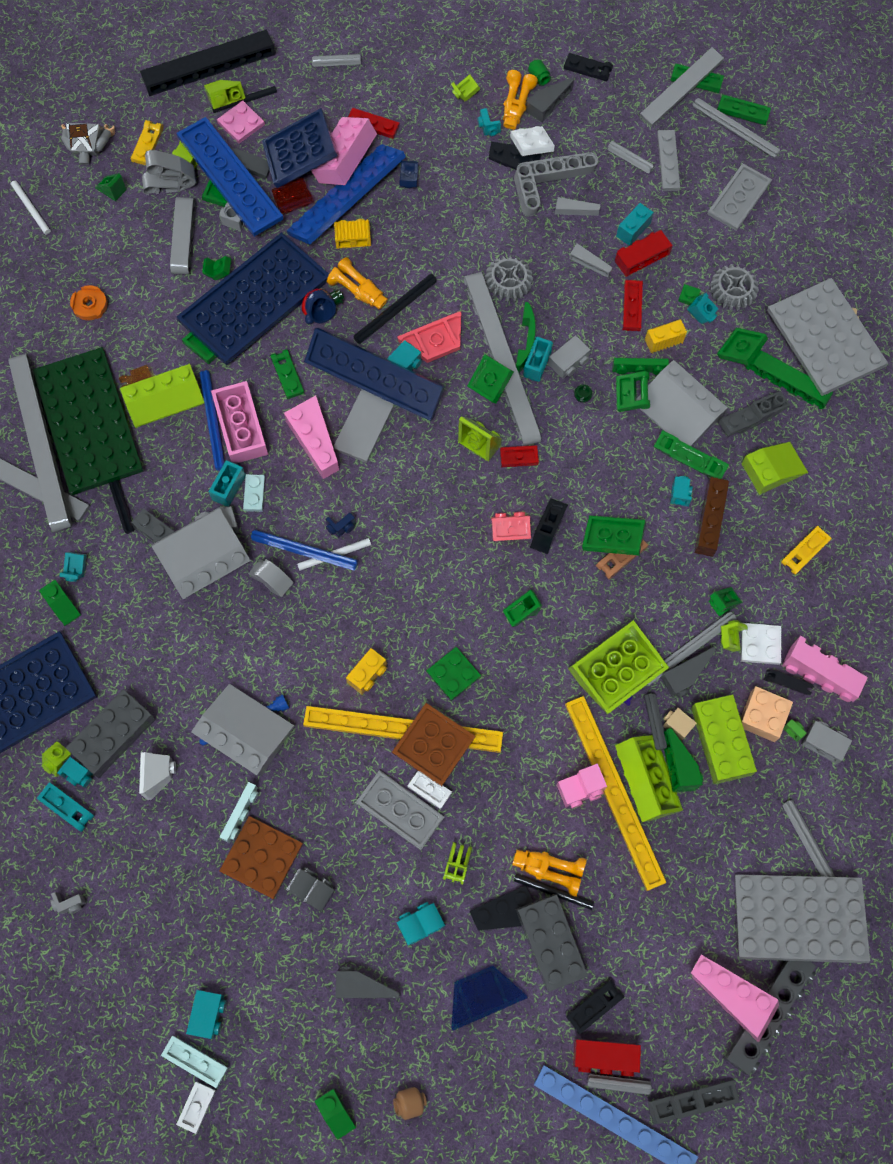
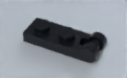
[564,53,613,82]
[566,979,625,1035]

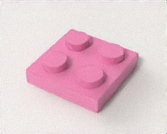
[217,101,265,143]

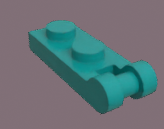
[36,782,95,832]

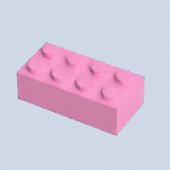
[311,117,377,185]
[211,381,268,464]

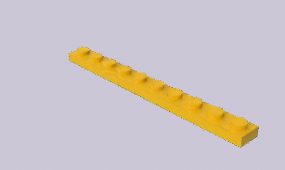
[565,696,666,891]
[303,706,503,753]

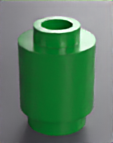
[528,60,551,86]

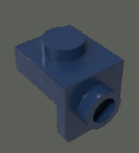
[400,161,418,188]
[325,513,356,538]

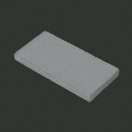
[707,163,772,231]
[333,389,395,463]
[355,770,445,850]

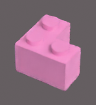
[557,764,607,809]

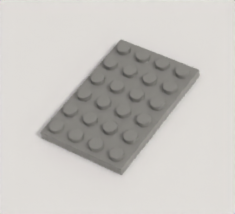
[767,278,888,396]
[735,875,870,963]

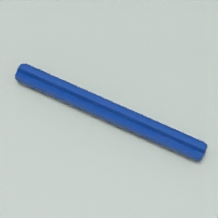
[199,370,225,471]
[251,530,358,570]

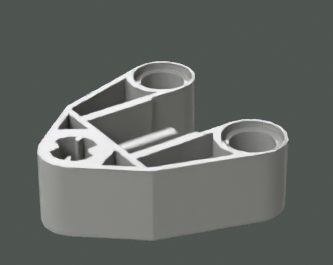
[142,150,196,195]

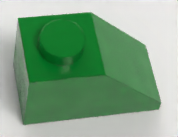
[38,580,81,626]
[315,1088,356,1140]

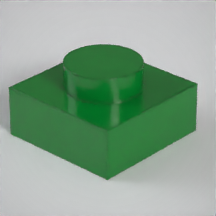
[678,284,701,305]

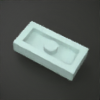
[243,474,265,512]

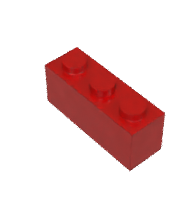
[615,230,673,277]
[573,1039,641,1077]

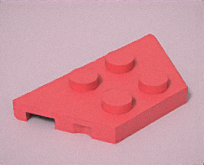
[397,311,461,363]

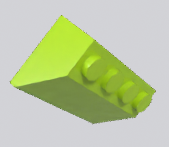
[120,364,204,428]
[615,735,683,822]

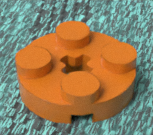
[70,285,108,320]

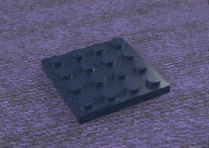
[262,108,338,188]

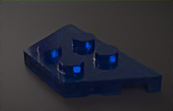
[451,966,527,1031]

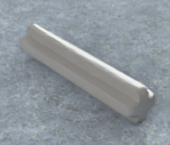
[312,54,361,67]
[608,141,654,173]
[587,1074,652,1095]

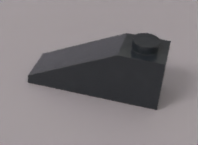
[530,498,568,554]

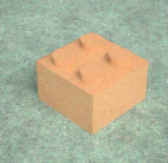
[741,686,793,742]

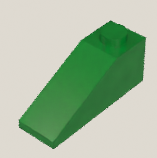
[664,728,703,792]

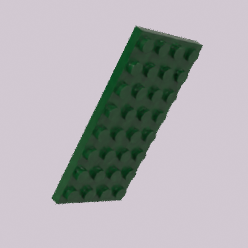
[32,347,144,496]

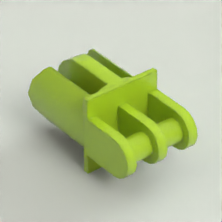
[443,842,473,885]

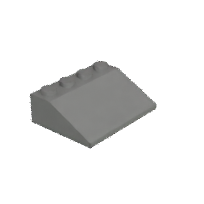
[636,360,728,447]
[151,508,250,599]
[191,684,294,777]

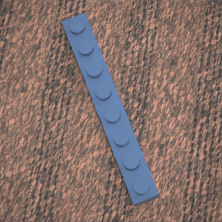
[534,1065,698,1164]

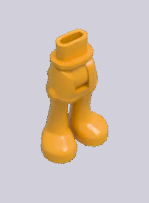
[503,70,538,130]
[326,257,388,310]
[512,850,587,897]

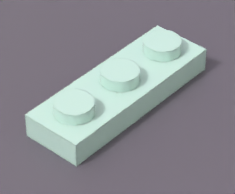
[220,782,259,843]
[161,1036,228,1088]

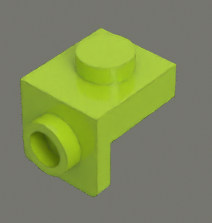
[451,74,480,102]
[721,620,748,652]
[42,742,71,777]

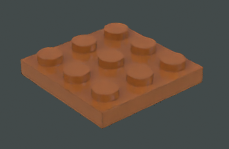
[392,703,476,787]
[219,816,303,900]

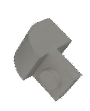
[248,559,294,597]

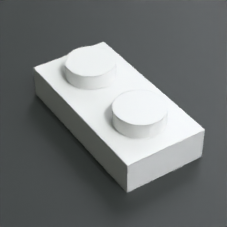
[407,771,452,810]
[176,1082,216,1134]

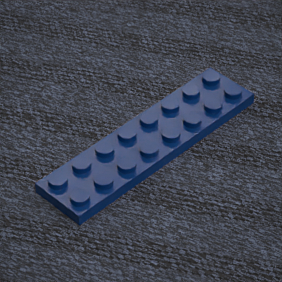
[176,117,284,237]
[286,144,406,245]

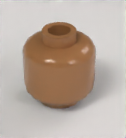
[393,1087,427,1120]

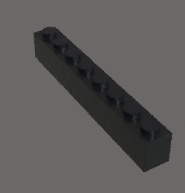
[140,29,275,97]

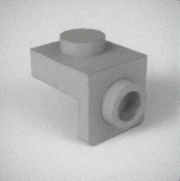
[50,892,86,914]

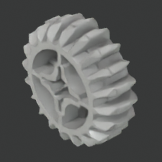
[485,255,533,302]
[710,264,759,311]

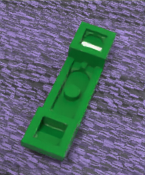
[516,302,536,373]
[654,430,729,479]

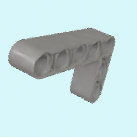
[514,152,598,216]

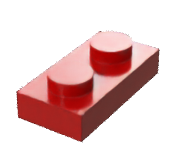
[500,445,539,468]

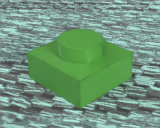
[783,719,806,742]

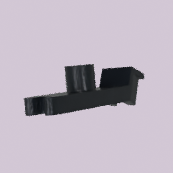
[763,669,814,695]

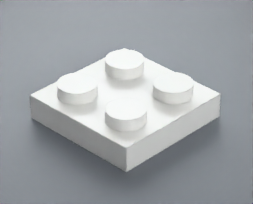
[510,126,555,156]
[741,623,781,665]

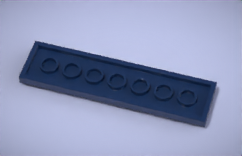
[304,328,445,421]

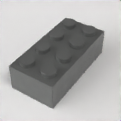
[66,689,156,778]
[515,894,588,992]

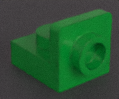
[202,256,231,280]

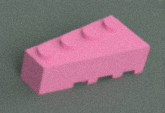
[284,395,339,479]
[782,636,868,702]
[691,955,779,1043]

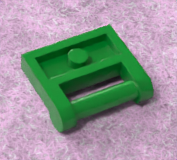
[616,371,650,412]

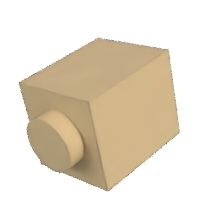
[663,708,696,742]

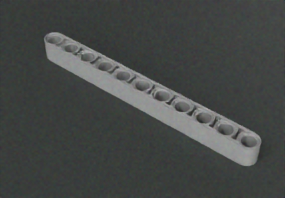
[464,272,541,446]
[8,353,72,532]

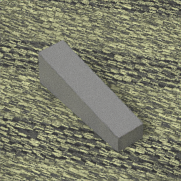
[555,197,600,216]
[569,243,612,277]

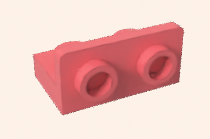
[491,512,531,541]

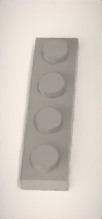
[657,130,680,191]

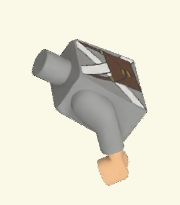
[61,123,115,165]

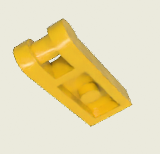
[130,120,164,165]
[781,526,832,575]

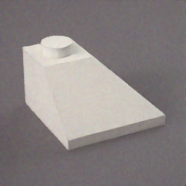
[139,752,176,800]

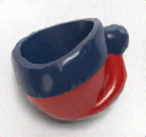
[302,289,336,325]

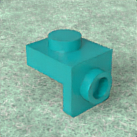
[477,108,501,136]
[59,552,86,582]

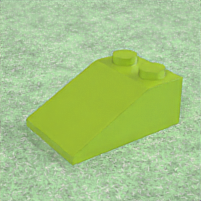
[458,417,502,462]
[741,442,808,495]

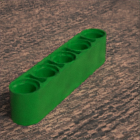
[745,350,833,409]

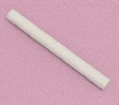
[11,181,51,235]
[297,538,371,571]

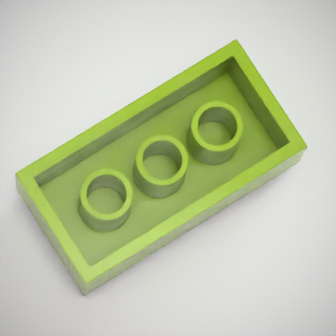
[691,695,757,784]

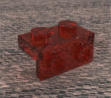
[271,178,314,213]

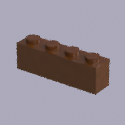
[694,477,729,557]

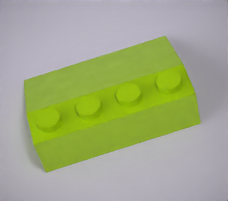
[568,620,669,714]

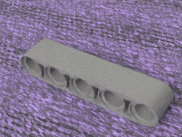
[170,197,195,274]

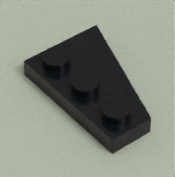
[489,142,541,174]
[469,885,533,931]

